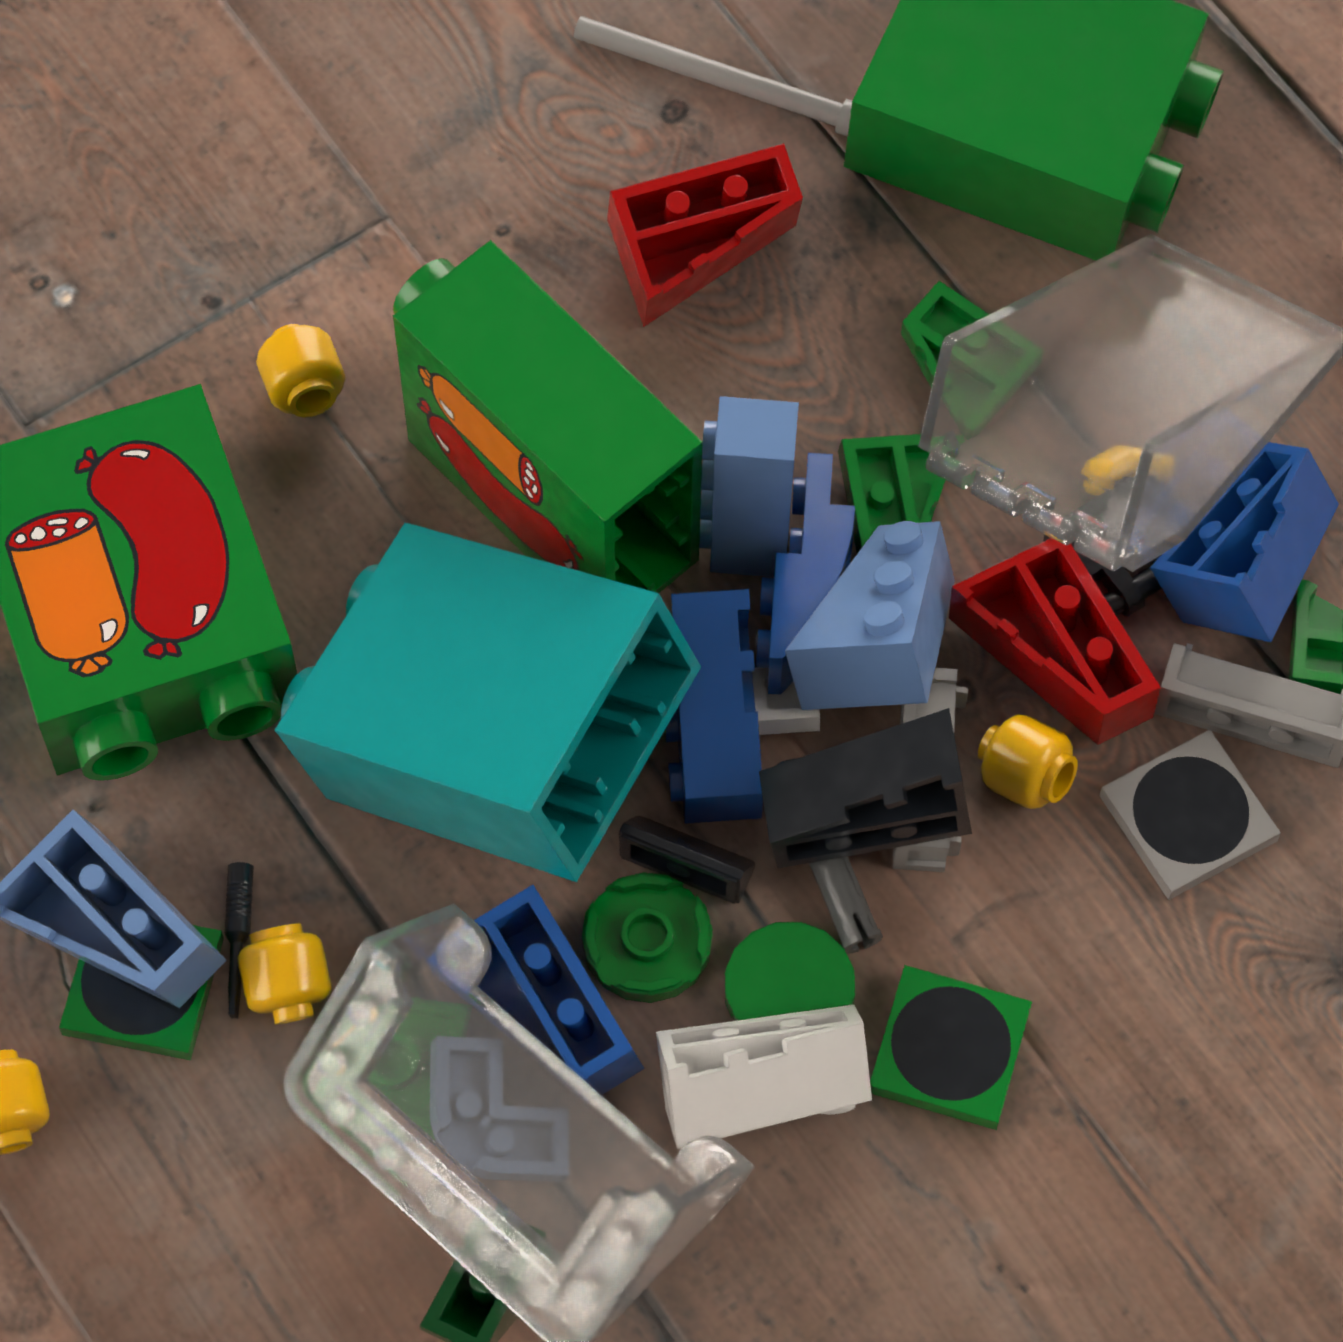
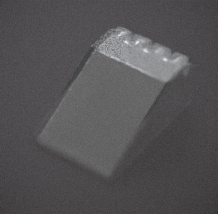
[918,234,1343,572]

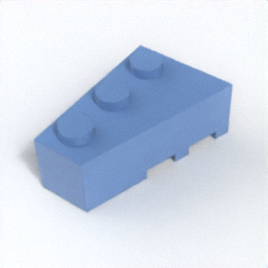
[785,521,955,710]
[0,810,227,1008]

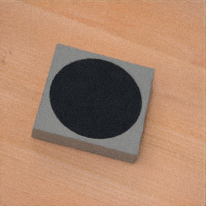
[1099,730,1281,900]

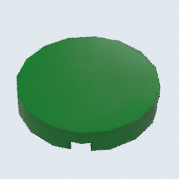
[582,872,713,1003]
[724,922,855,1021]

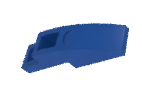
[756,453,855,695]

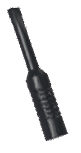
[224,862,254,1019]

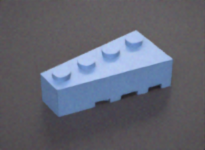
[699,396,799,577]

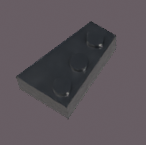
[759,708,972,869]

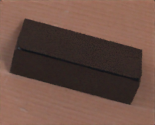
[619,816,755,904]

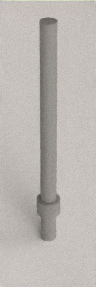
[574,16,853,136]

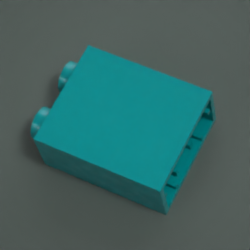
[275,522,701,882]

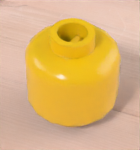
[256,324,346,417]
[978,714,1078,809]
[238,923,331,1025]
[0,1050,49,1155]

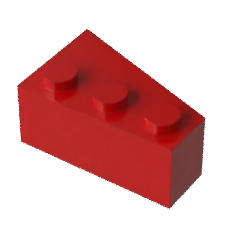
[607,143,803,327]
[948,532,1161,745]

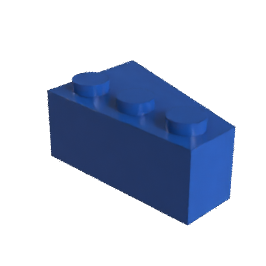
[1150,441,1339,642]
[665,589,763,824]
[419,884,645,1104]

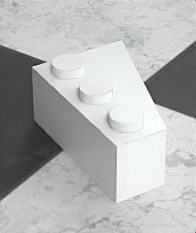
[656,1005,872,1149]

